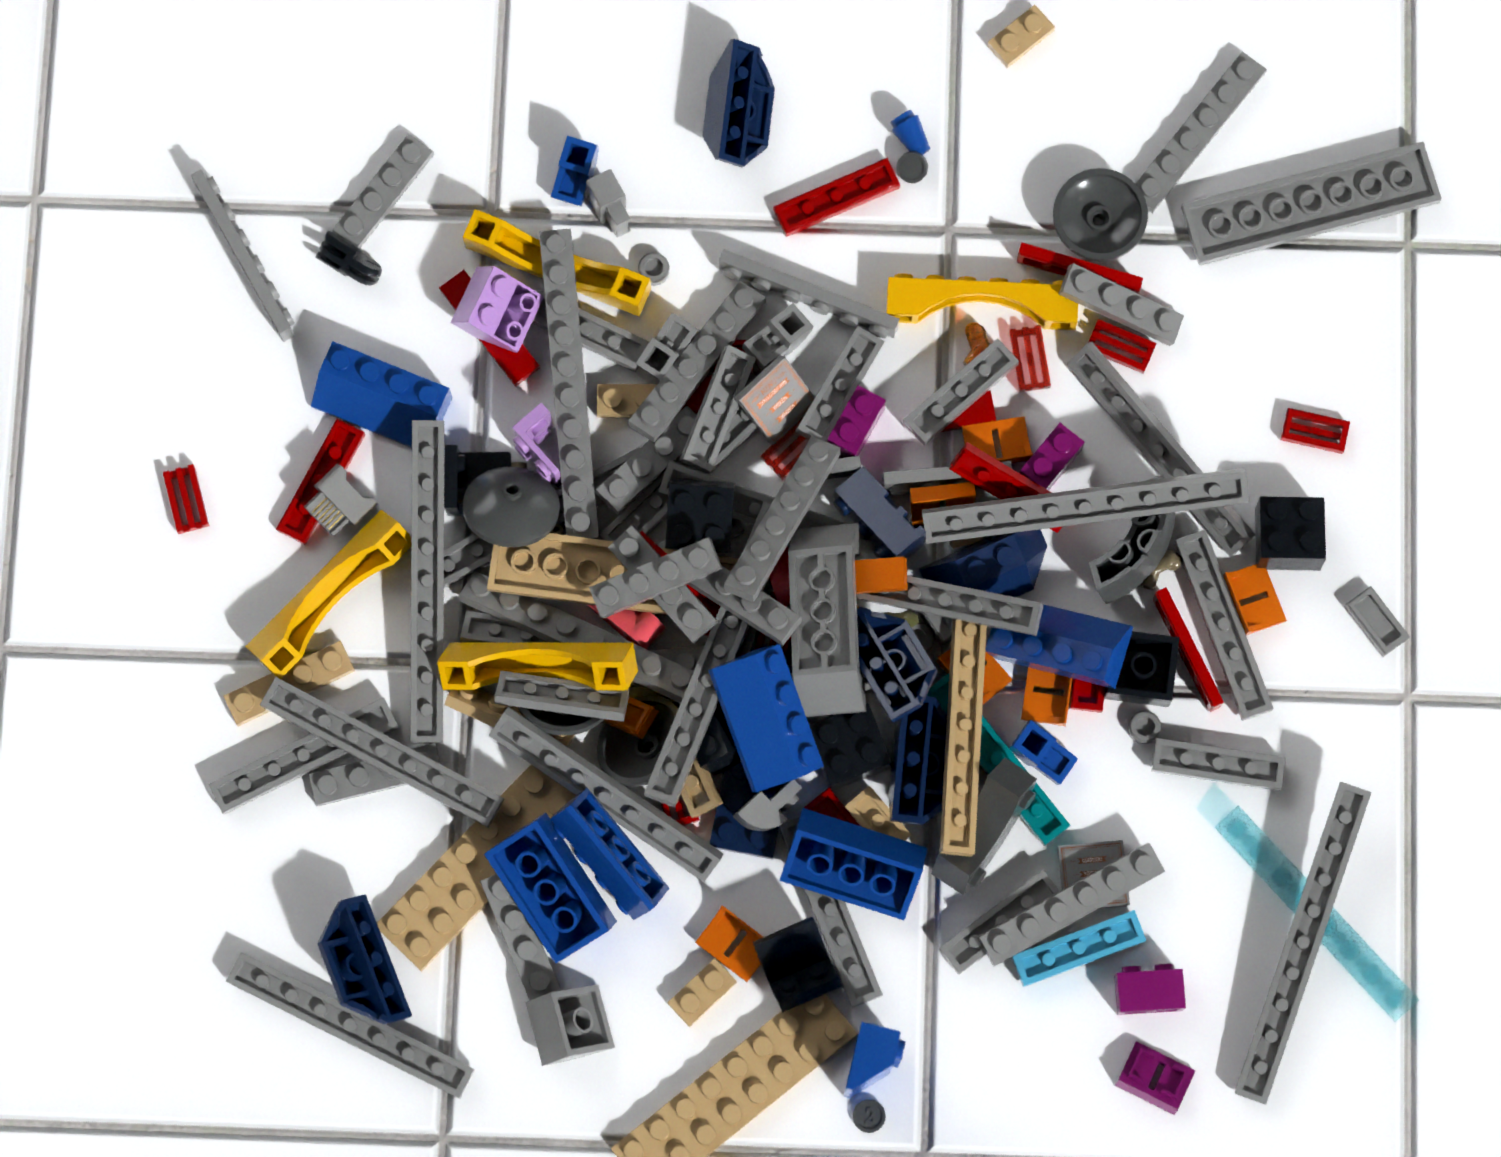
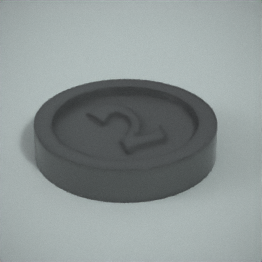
[896,151,928,183]
[853,1099,886,1133]

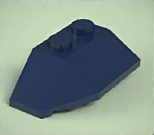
[702,39,775,168]
[919,529,1047,597]
[857,607,938,723]
[888,696,947,825]
[317,894,412,1025]

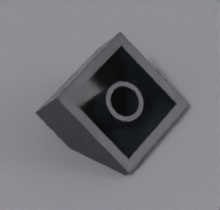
[696,701,741,775]

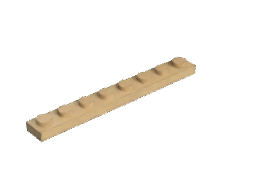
[939,619,987,857]

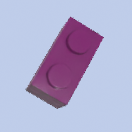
[827,385,886,458]
[1019,422,1085,490]
[1114,964,1186,1015]

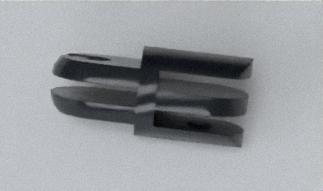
[315,231,382,286]

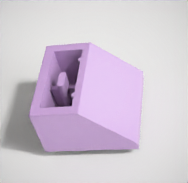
[450,266,544,353]

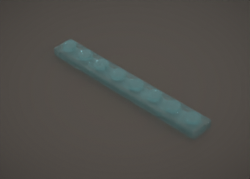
[1214,805,1419,1022]

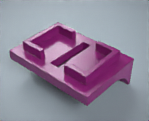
[1115,1041,1196,1115]

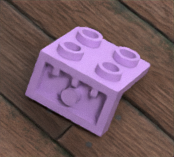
[512,402,562,488]

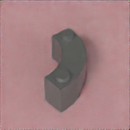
[1088,474,1175,604]
[931,758,1037,895]

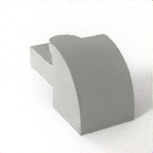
[742,303,814,371]
[635,312,700,380]
[733,780,802,831]

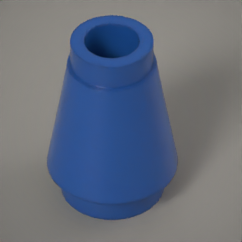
[890,110,931,155]

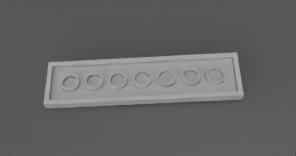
[1181,141,1442,266]

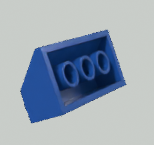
[311,341,453,448]
[985,605,1134,689]
[708,644,824,793]
[550,788,670,920]
[779,808,927,921]
[484,812,617,964]
[844,1022,906,1099]

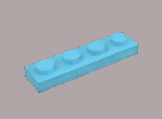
[1012,910,1147,987]

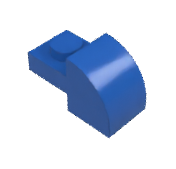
[550,135,599,207]
[1010,720,1079,785]

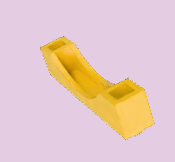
[462,209,652,317]
[886,273,1078,331]
[245,510,411,679]
[437,642,638,691]

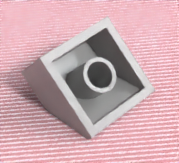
[525,984,615,1066]

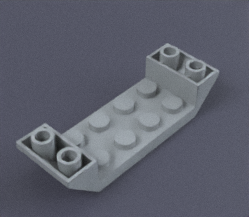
[788,523,866,717]

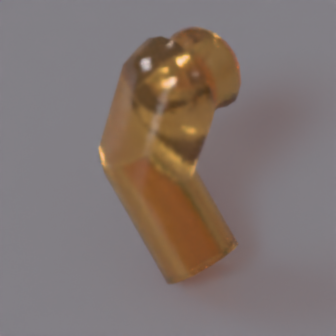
[962,322,990,366]

